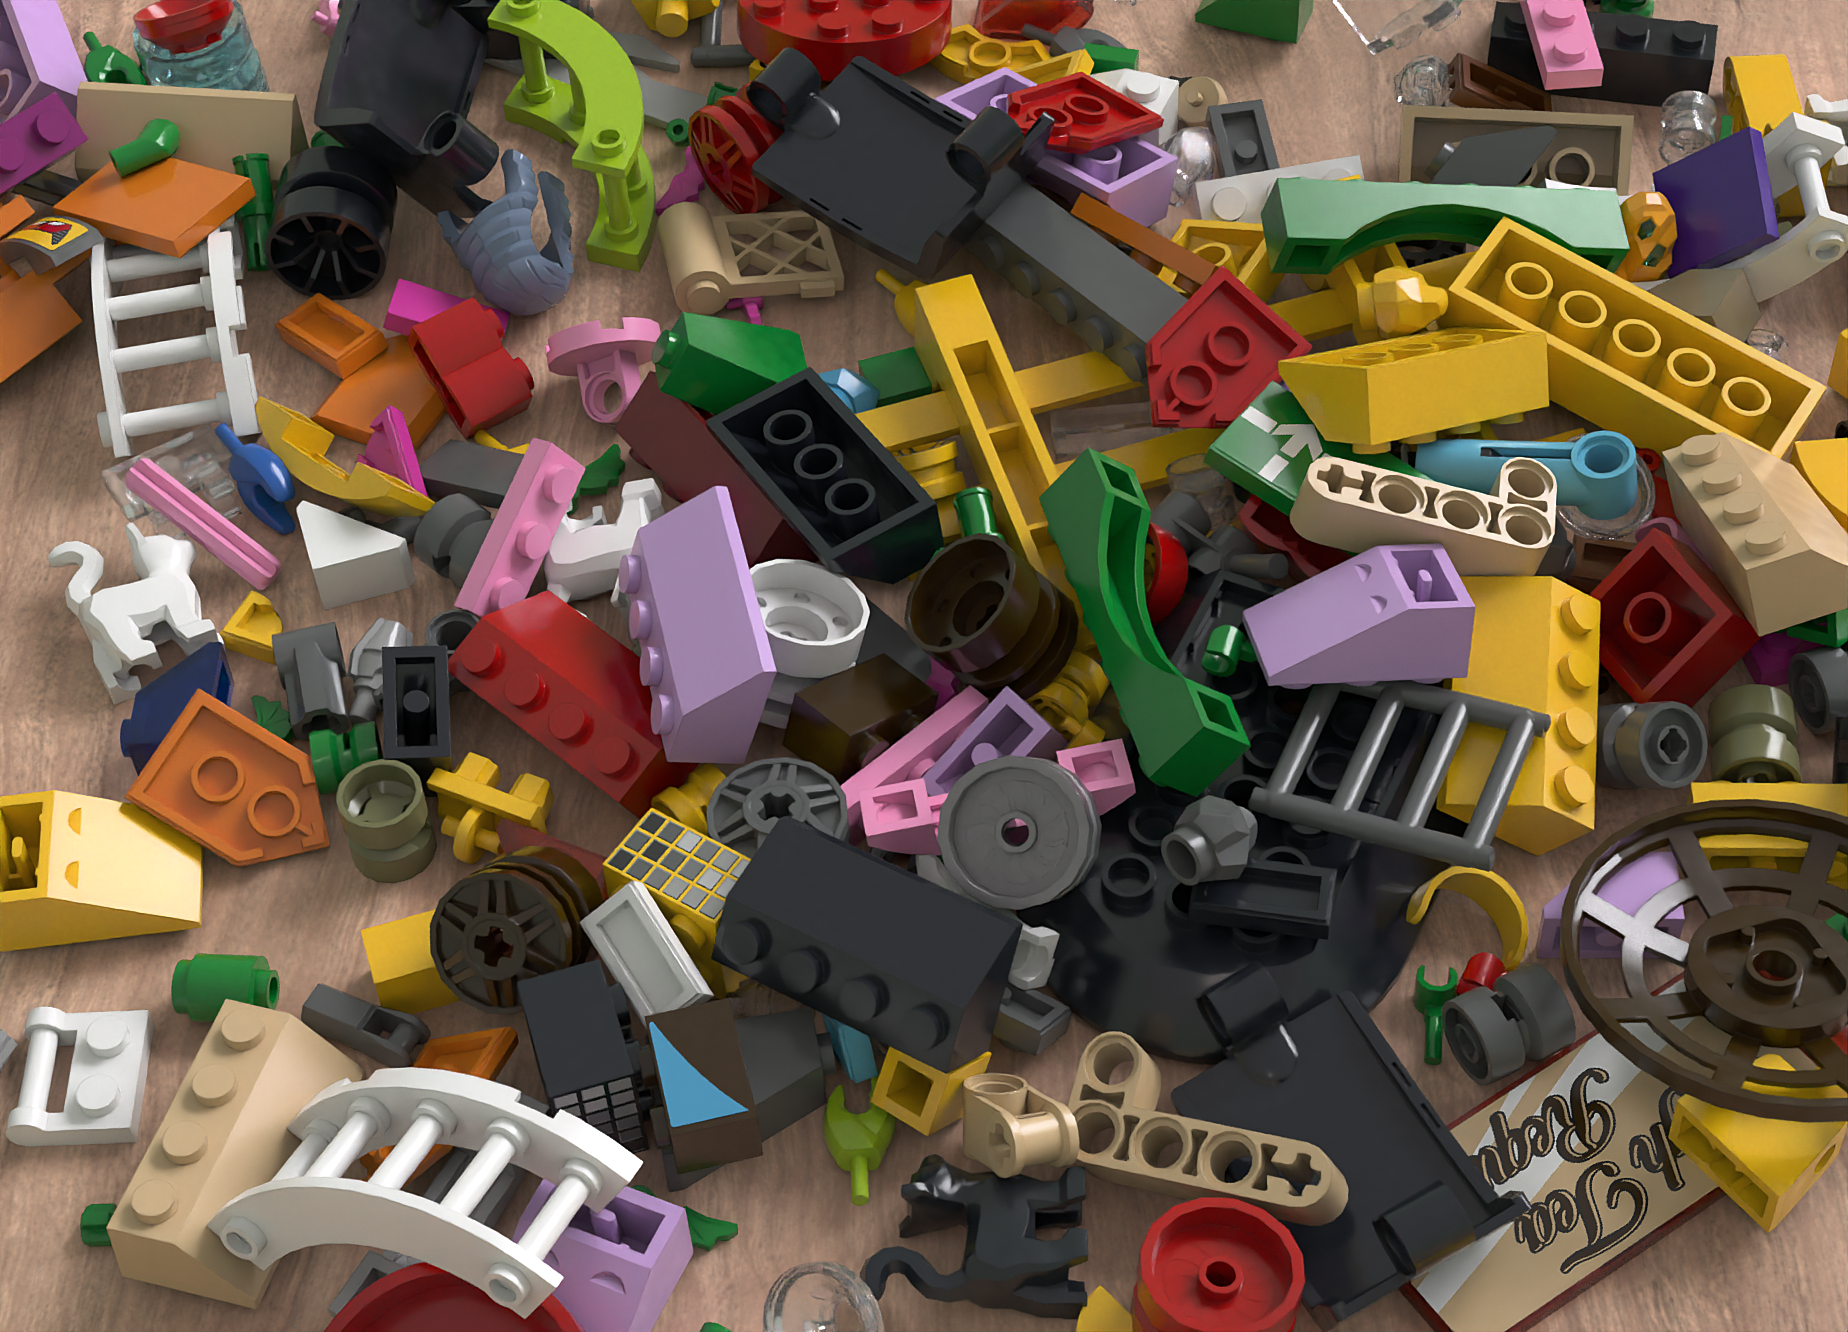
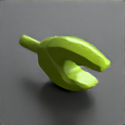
[822,1069,897,1206]

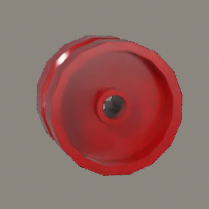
[1131,1197,1305,1332]

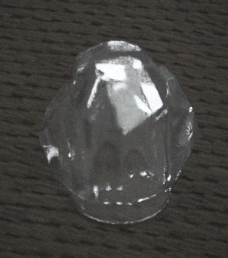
[1393,54,1455,110]
[1157,126,1215,207]

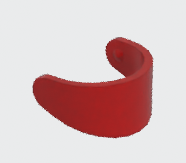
[1146,521,1188,625]

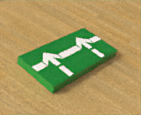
[1203,380,1435,557]

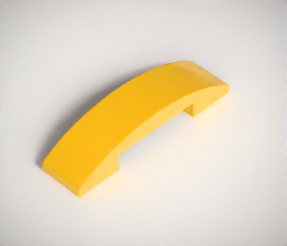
[254,396,435,517]

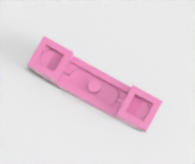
[858,738,1136,855]

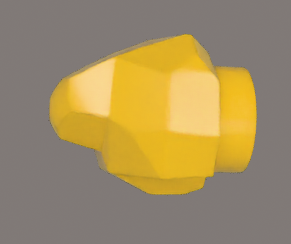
[1357,266,1448,340]

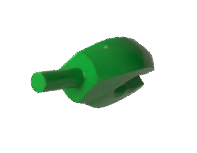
[83,31,147,85]

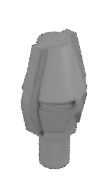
[347,617,413,725]

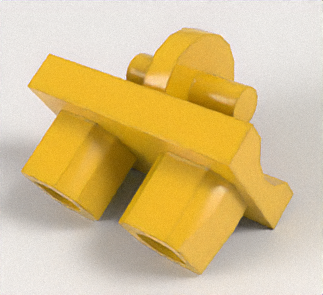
[427,752,555,864]

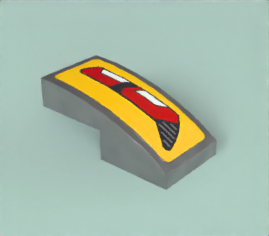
[0,215,104,276]

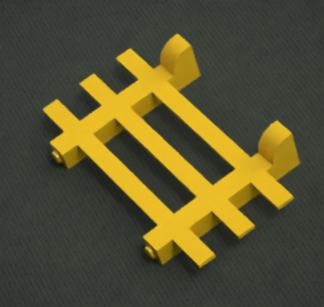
[855,174,1587,662]

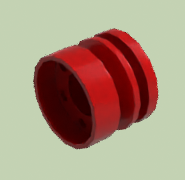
[688,80,783,214]

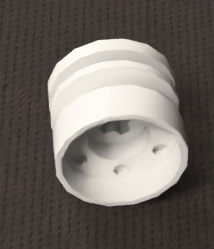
[750,559,870,729]

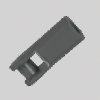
[301,983,431,1068]

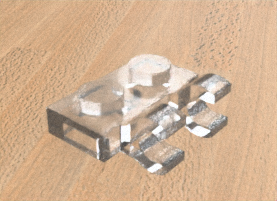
[100,423,243,540]

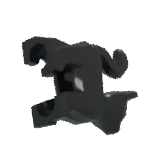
[860,1154,1089,1319]

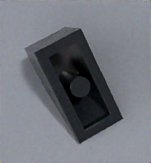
[382,645,451,797]

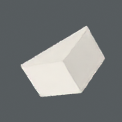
[296,500,416,610]

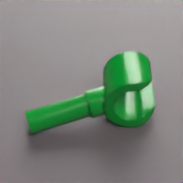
[1201,625,1258,677]
[1413,965,1458,1065]

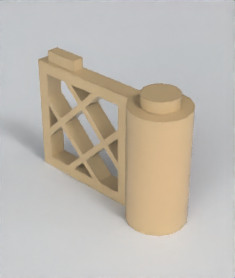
[656,202,845,316]

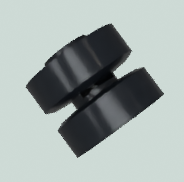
[265,146,398,300]

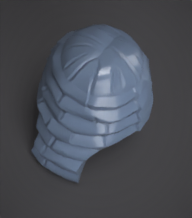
[438,149,574,316]

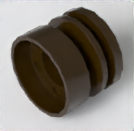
[904,533,1079,703]
[430,845,605,1015]

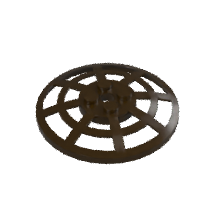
[1559,799,1848,1123]

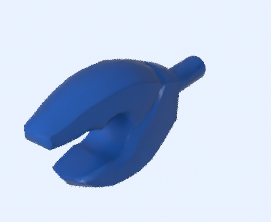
[214,423,296,535]

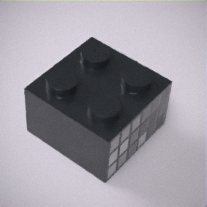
[517,959,654,1154]

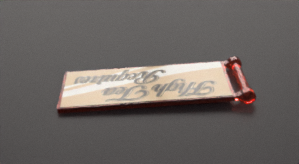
[1399,970,1848,1332]

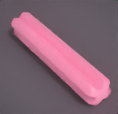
[125,458,281,590]

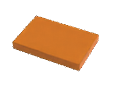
[52,157,256,258]

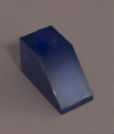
[120,642,235,776]

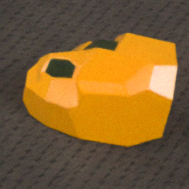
[1614,192,1677,282]

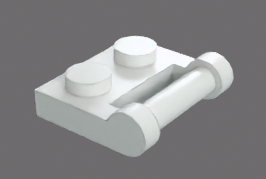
[6,1007,155,1147]

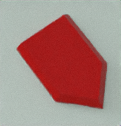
[1006,72,1164,155]
[1145,265,1313,429]

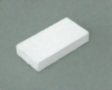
[580,880,714,1030]

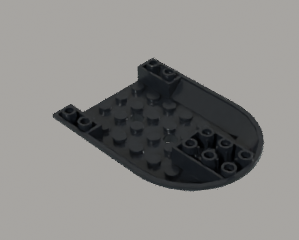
[1016,568,1468,1065]

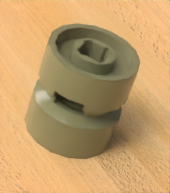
[1708,684,1802,783]
[336,759,437,883]

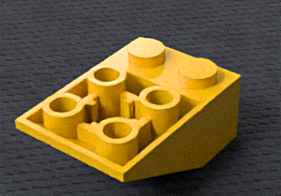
[0,790,204,952]

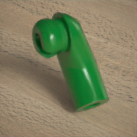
[109,119,181,177]

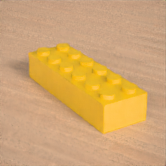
[1437,216,1827,461]

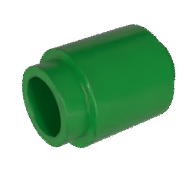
[171,953,280,1022]

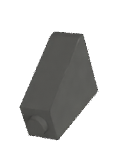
[645,1007,836,1192]

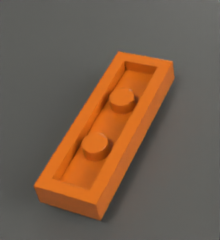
[1070,192,1220,296]

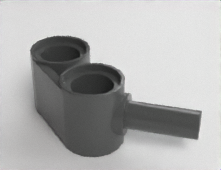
[1145,491,1289,582]

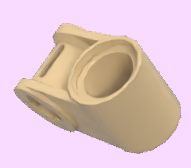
[963,1073,1079,1178]

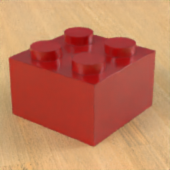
[1589,528,1764,708]

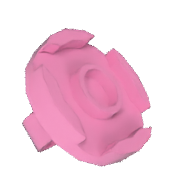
[545,317,660,426]

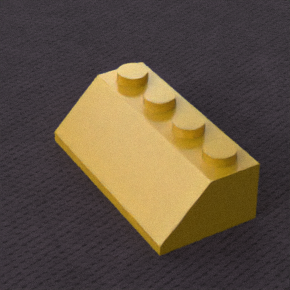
[1278,326,1549,454]
[1436,576,1601,856]

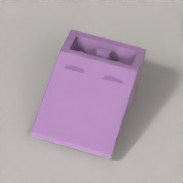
[1242,543,1475,689]
[512,1178,694,1332]

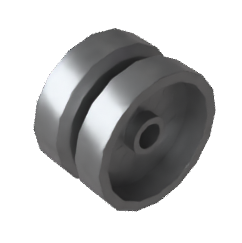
[937,756,1102,910]

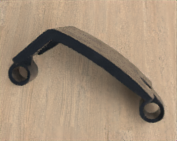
[314,0,499,218]
[746,47,1055,280]
[1170,961,1533,1332]

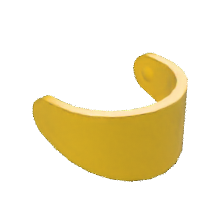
[1406,866,1529,972]

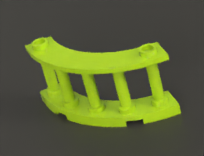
[488,0,656,272]

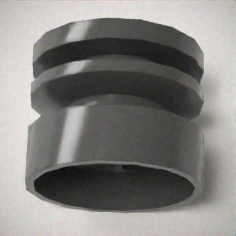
[706,757,851,859]

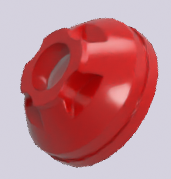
[133,0,234,55]

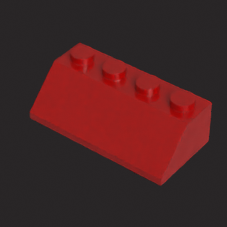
[448,590,699,820]

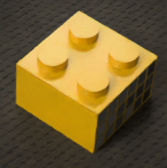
[602,808,751,1000]

